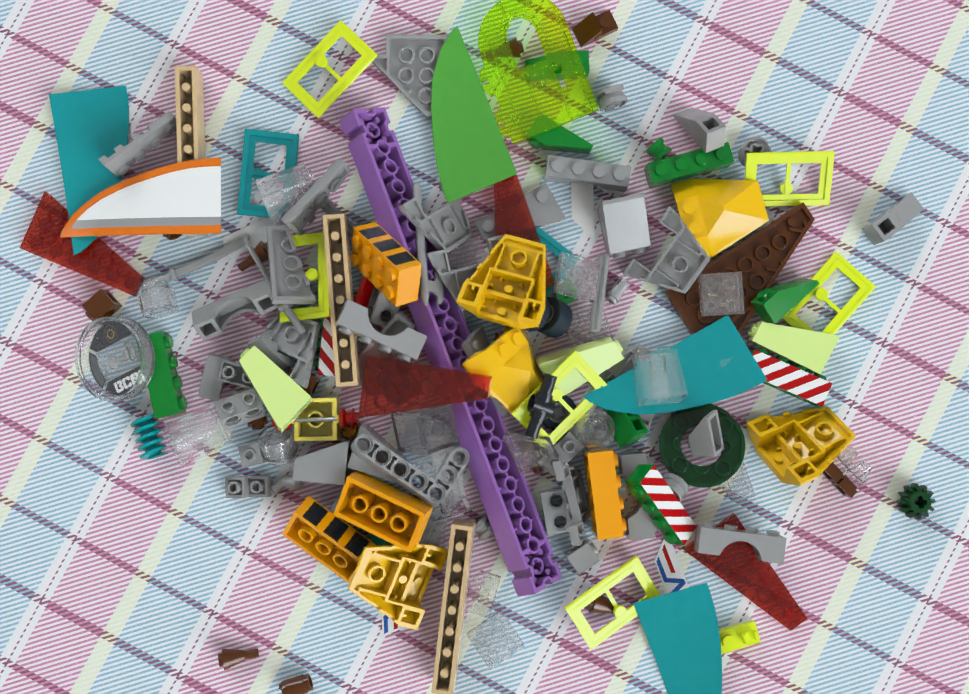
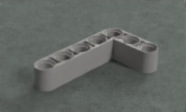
[351,434,469,505]

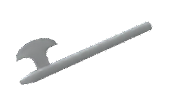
[412,184,444,306]

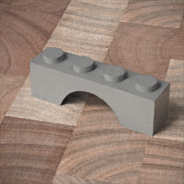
[544,155,631,192]
[192,279,280,341]
[335,299,427,363]
[618,452,658,540]
[693,522,787,564]

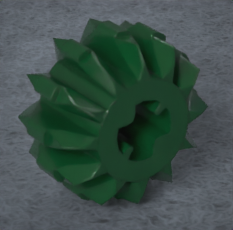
[896,483,937,520]

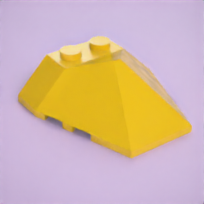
[670,179,769,258]
[456,234,546,330]
[462,326,543,414]
[746,407,856,486]
[348,544,448,630]

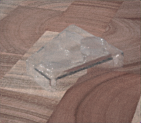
[502,432,559,472]
[718,460,756,503]
[465,570,501,619]

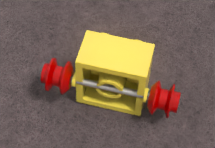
[272,398,359,441]

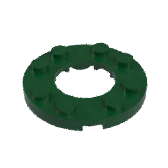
[659,404,745,488]

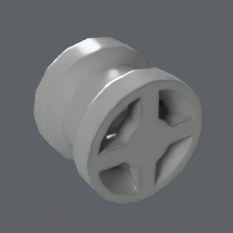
[475,514,493,541]

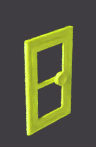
[282,20,378,119]
[744,151,835,206]
[280,232,331,322]
[781,252,876,334]
[511,350,607,451]
[564,555,661,650]

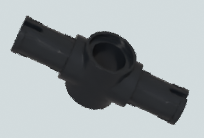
[525,373,557,439]

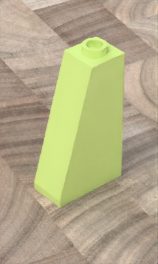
[748,322,840,374]
[535,336,624,396]
[239,345,312,432]

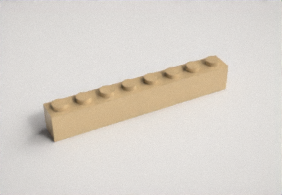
[175,66,208,237]
[322,213,361,387]
[431,518,476,694]

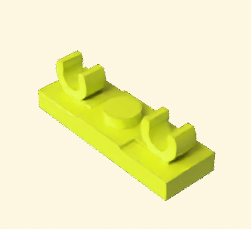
[719,620,761,654]

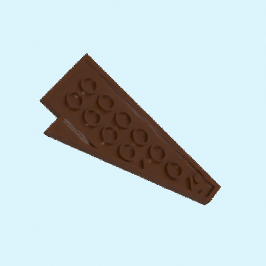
[664,202,815,335]

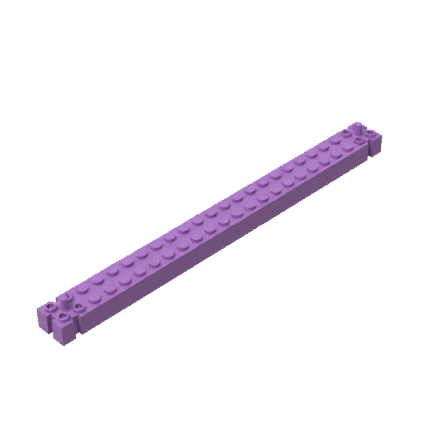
[339,107,562,596]

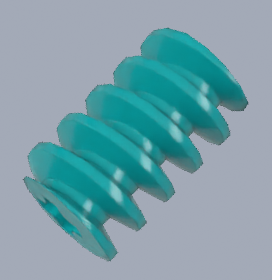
[130,414,168,460]

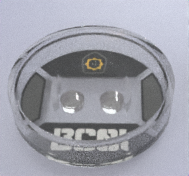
[75,316,155,401]

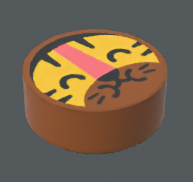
[342,422,361,440]

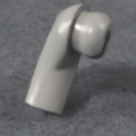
[271,474,303,494]

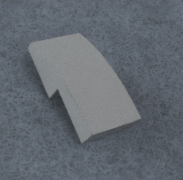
[247,335,293,371]
[198,353,230,401]
[225,475,272,498]

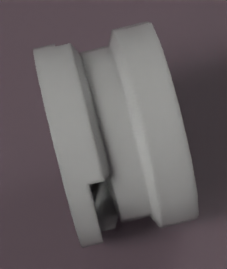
[595,84,628,112]
[738,137,771,168]
[663,473,689,503]

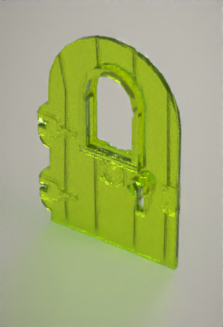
[478,0,599,144]

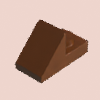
[572,9,618,48]

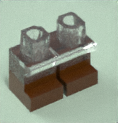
[822,446,872,498]

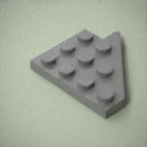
[372,34,448,118]

